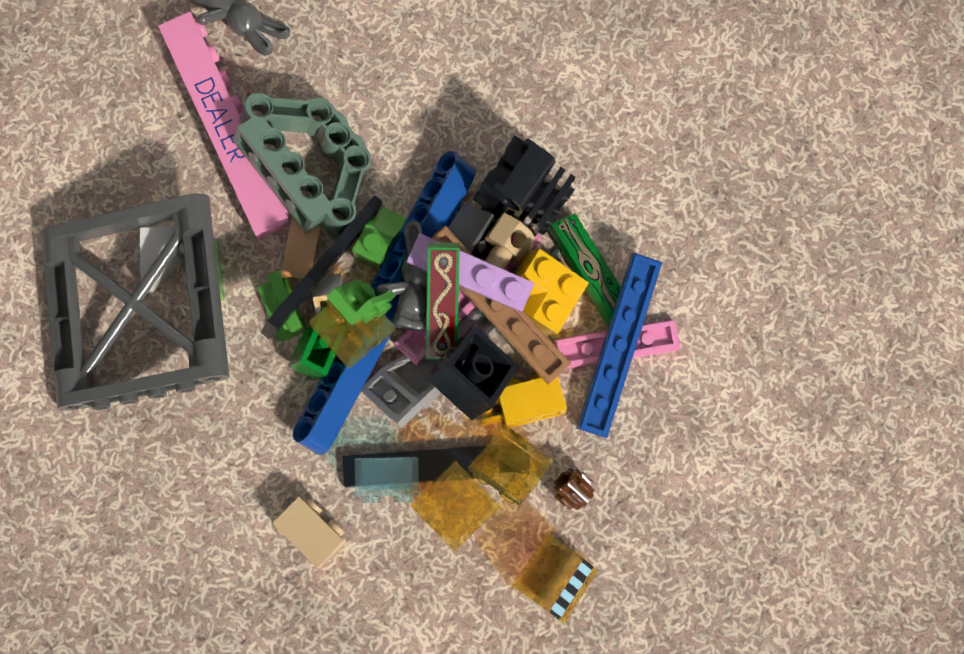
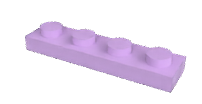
[407,233,534,313]

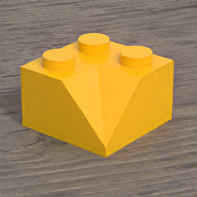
[514,249,589,335]

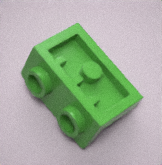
[258,270,307,342]
[326,279,396,325]

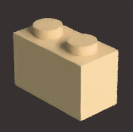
[272,496,345,569]

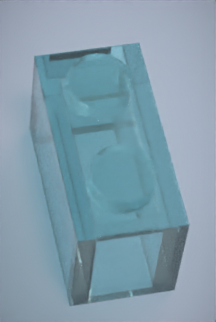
[355,457,419,503]

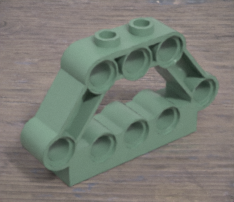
[233,93,372,236]

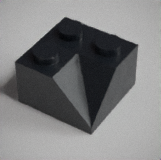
[426,324,519,421]

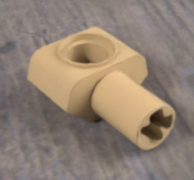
[485,213,535,270]

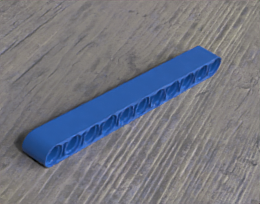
[292,151,476,455]

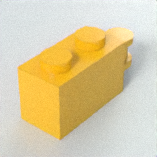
[479,374,567,429]

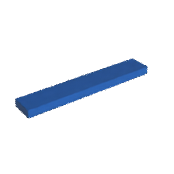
[576,253,663,438]

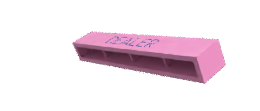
[158,11,291,240]

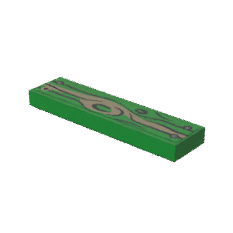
[549,213,621,326]

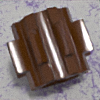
[553,468,595,510]

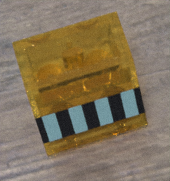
[511,533,598,624]

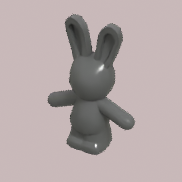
[190,0,290,56]
[376,221,441,332]

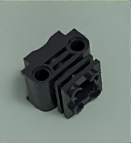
[473,135,576,237]

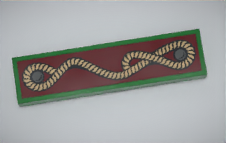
[426,243,460,359]

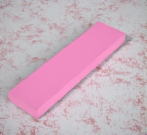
[554,319,680,370]

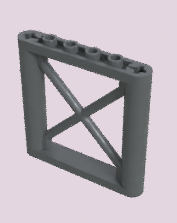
[41,193,230,411]

